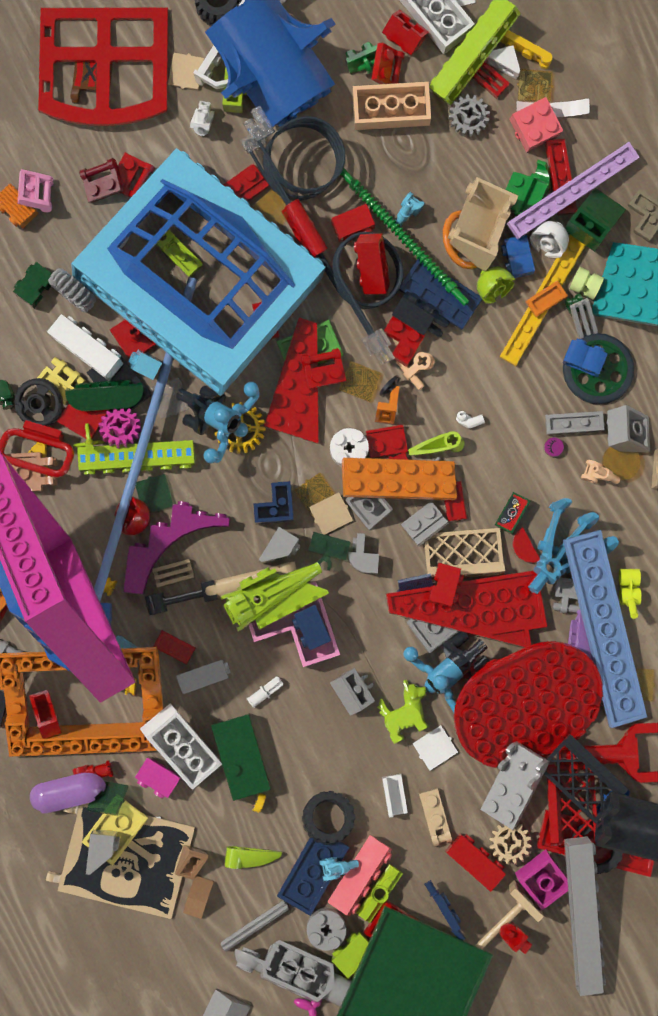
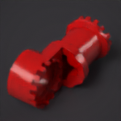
[72,760,113,778]

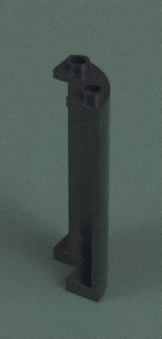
[595,792,658,862]

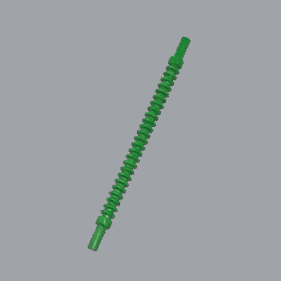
[340,168,469,306]

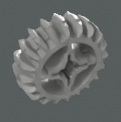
[48,268,96,313]

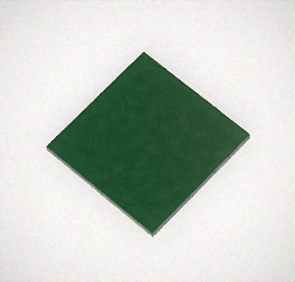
[336,906,493,1016]

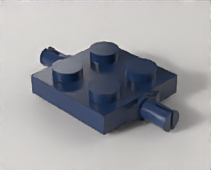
[424,880,466,940]

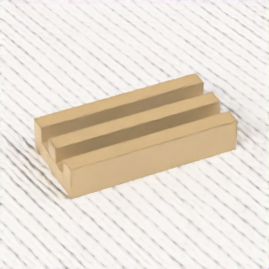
[152,559,195,588]

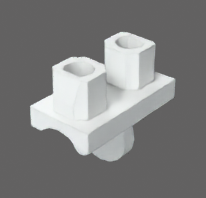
[190,101,215,136]

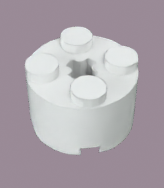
[330,428,369,467]

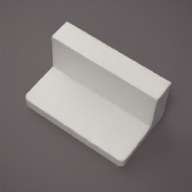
[382,774,408,818]

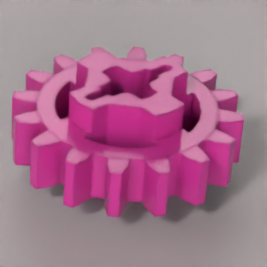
[99,408,141,448]

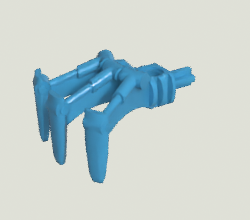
[528,498,619,594]

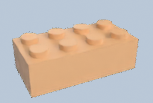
[352,82,431,130]

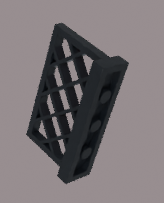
[544,734,629,823]

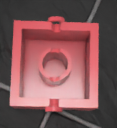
[509,97,563,152]

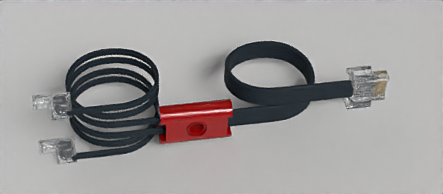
[240,106,403,365]

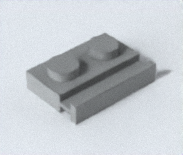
[401,501,449,547]

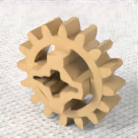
[489,824,532,865]

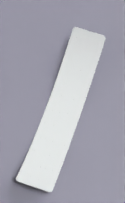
[517,99,590,117]

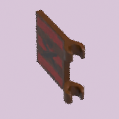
[70,62,113,103]

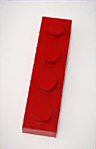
[545,138,577,216]

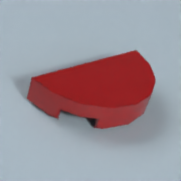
[512,527,540,563]

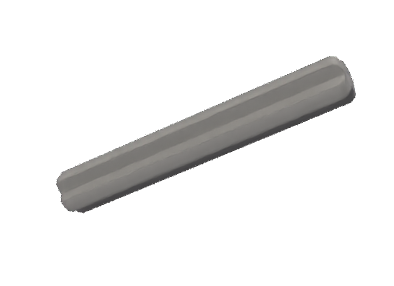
[221,901,289,951]

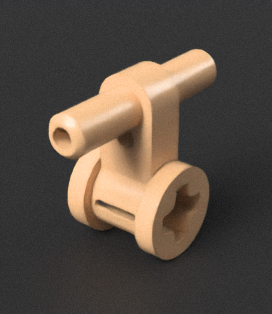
[396,352,435,390]
[581,460,620,484]

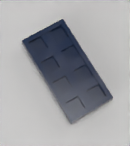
[399,259,482,330]

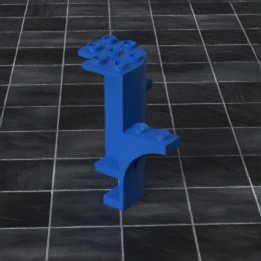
[205,0,336,128]

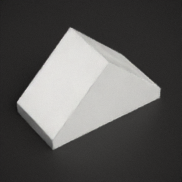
[485,45,520,79]

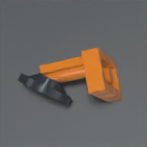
[375,375,401,424]

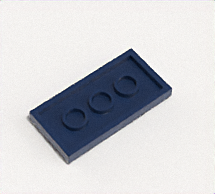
[277,828,349,916]

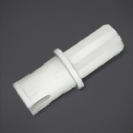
[247,677,283,708]

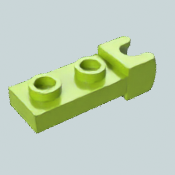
[156,230,203,277]

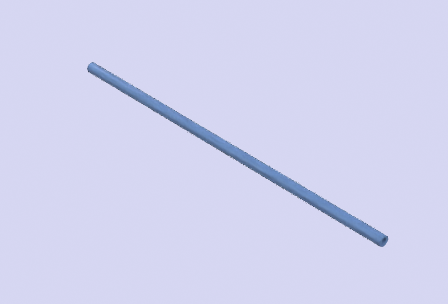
[94,277,198,601]

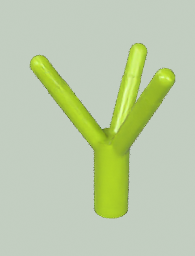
[73,423,104,451]

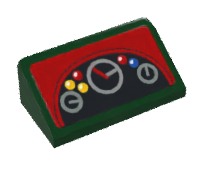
[495,492,531,534]

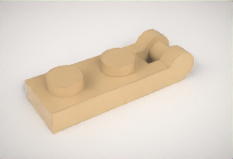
[419,788,452,847]

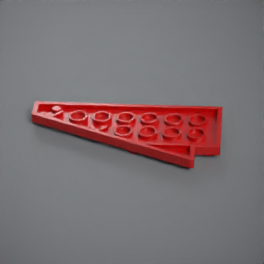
[386,571,547,648]

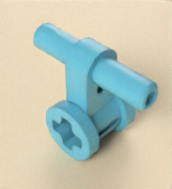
[396,192,426,228]
[319,857,359,881]

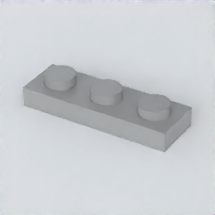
[545,411,604,435]

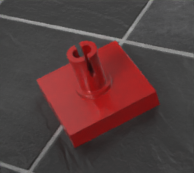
[109,319,157,359]

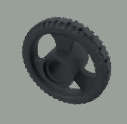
[14,378,63,426]

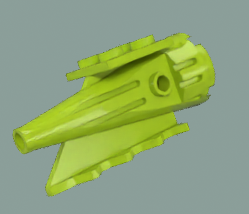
[221,562,329,631]

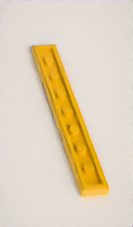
[500,235,586,367]

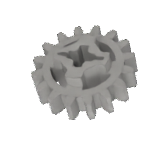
[449,94,490,137]

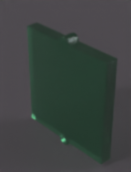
[135,474,173,513]
[87,781,129,816]

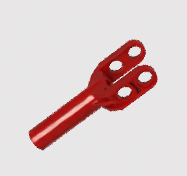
[559,723,658,783]

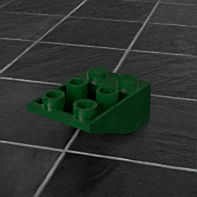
[565,188,626,252]

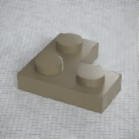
[628,189,658,242]

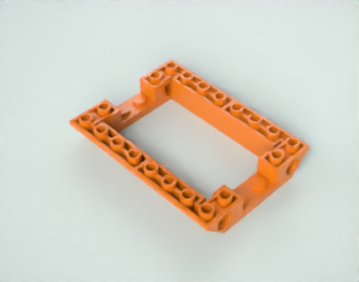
[0,647,164,757]

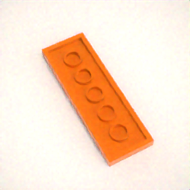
[342,458,457,500]

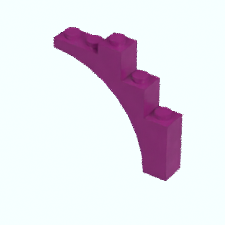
[123,501,230,595]

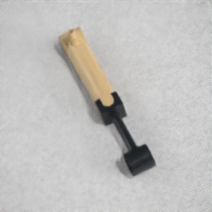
[145,561,297,616]

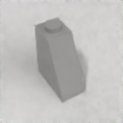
[176,660,231,694]

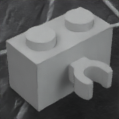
[330,668,375,716]

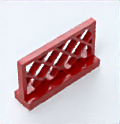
[546,764,597,846]

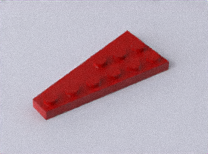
[264,317,318,444]

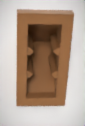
[175,845,208,880]
[183,875,214,919]

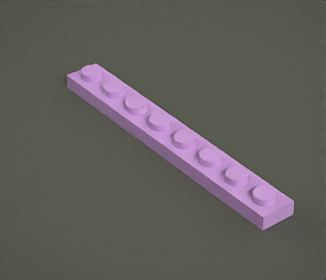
[507,142,640,239]

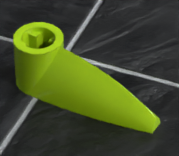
[408,431,465,455]
[225,846,282,869]

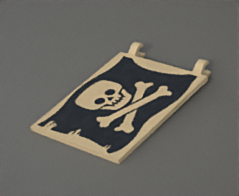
[46,801,195,919]

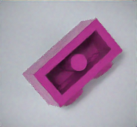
[135,756,181,799]

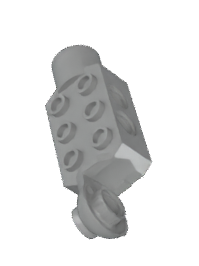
[235,940,351,1006]

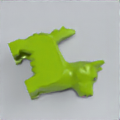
[377,680,429,744]

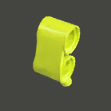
[619,569,641,619]

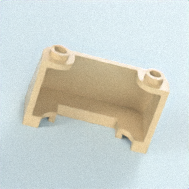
[448,177,518,271]

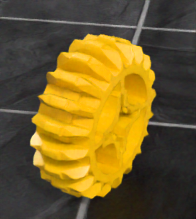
[214,402,266,454]

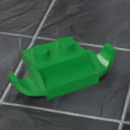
[505,160,551,228]

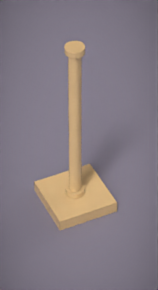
[475,880,544,949]

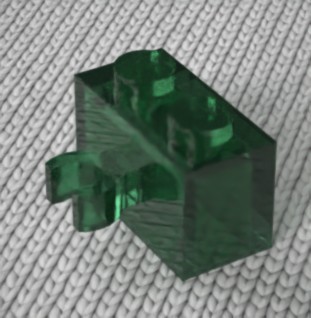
[308,532,351,571]

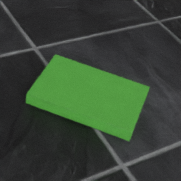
[276,320,344,366]

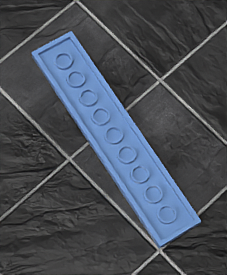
[563,530,647,728]

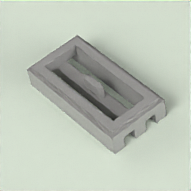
[570,298,598,339]

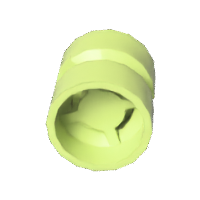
[569,267,604,300]

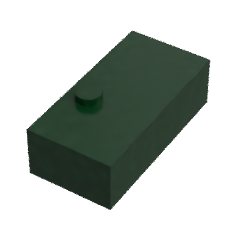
[211,714,271,801]

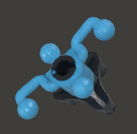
[176,382,260,464]
[403,632,490,713]

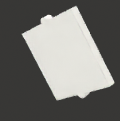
[412,725,458,770]

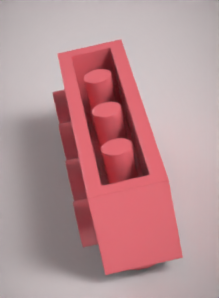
[328,835,392,916]

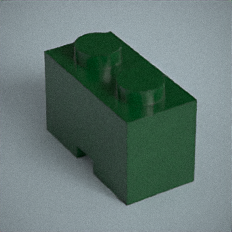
[13,262,52,309]

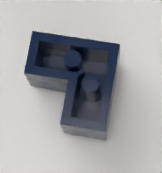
[253,481,294,524]
[292,605,331,650]

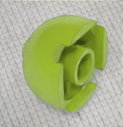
[477,266,515,304]

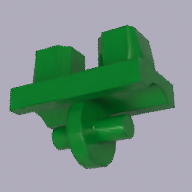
[345,42,377,74]

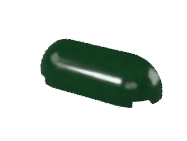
[65,380,143,411]

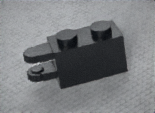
[392,291,449,337]

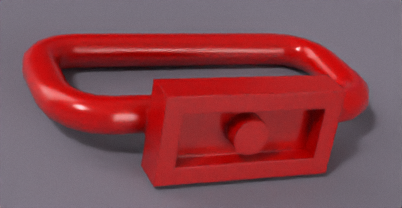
[0,420,74,478]

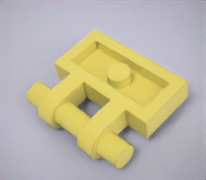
[37,357,86,405]

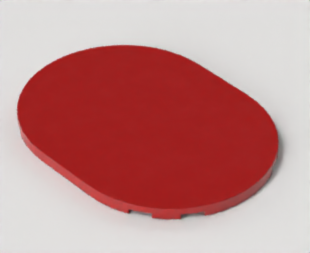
[454,641,603,768]

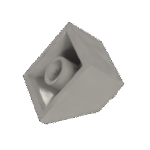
[607,405,650,452]
[259,527,300,564]
[86,829,120,875]

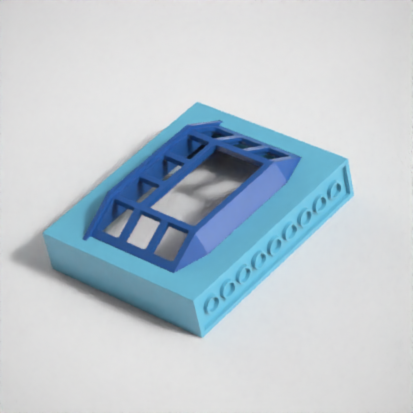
[71,148,325,396]

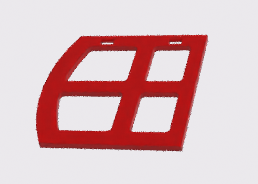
[38,7,168,126]

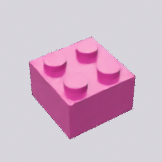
[515,849,568,910]

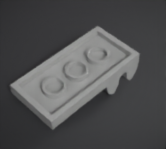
[480,742,550,830]

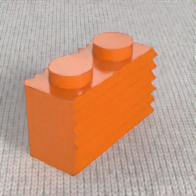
[0,183,39,229]

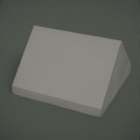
[345,497,393,530]
[203,989,251,1016]

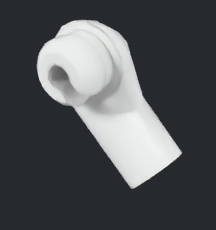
[456,411,485,429]

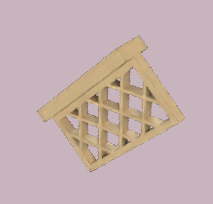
[424,528,505,581]

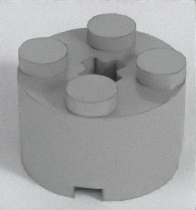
[307,907,346,951]

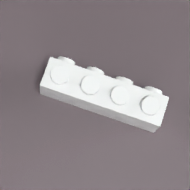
[47,314,123,381]

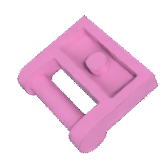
[18,169,53,213]

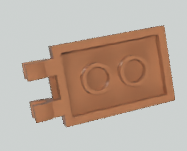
[6,452,58,492]

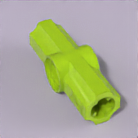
[356,864,403,923]

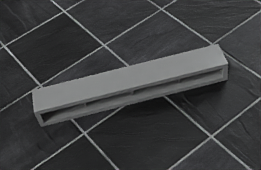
[564,836,606,996]

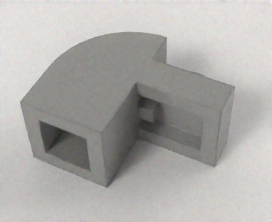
[348,533,379,574]

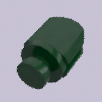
[0,380,15,410]

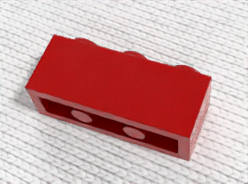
[354,234,390,294]
[445,833,506,892]

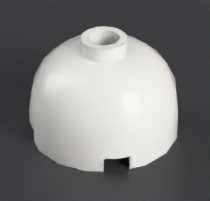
[530,221,569,258]

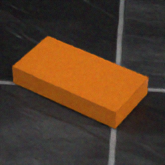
[525,280,568,318]

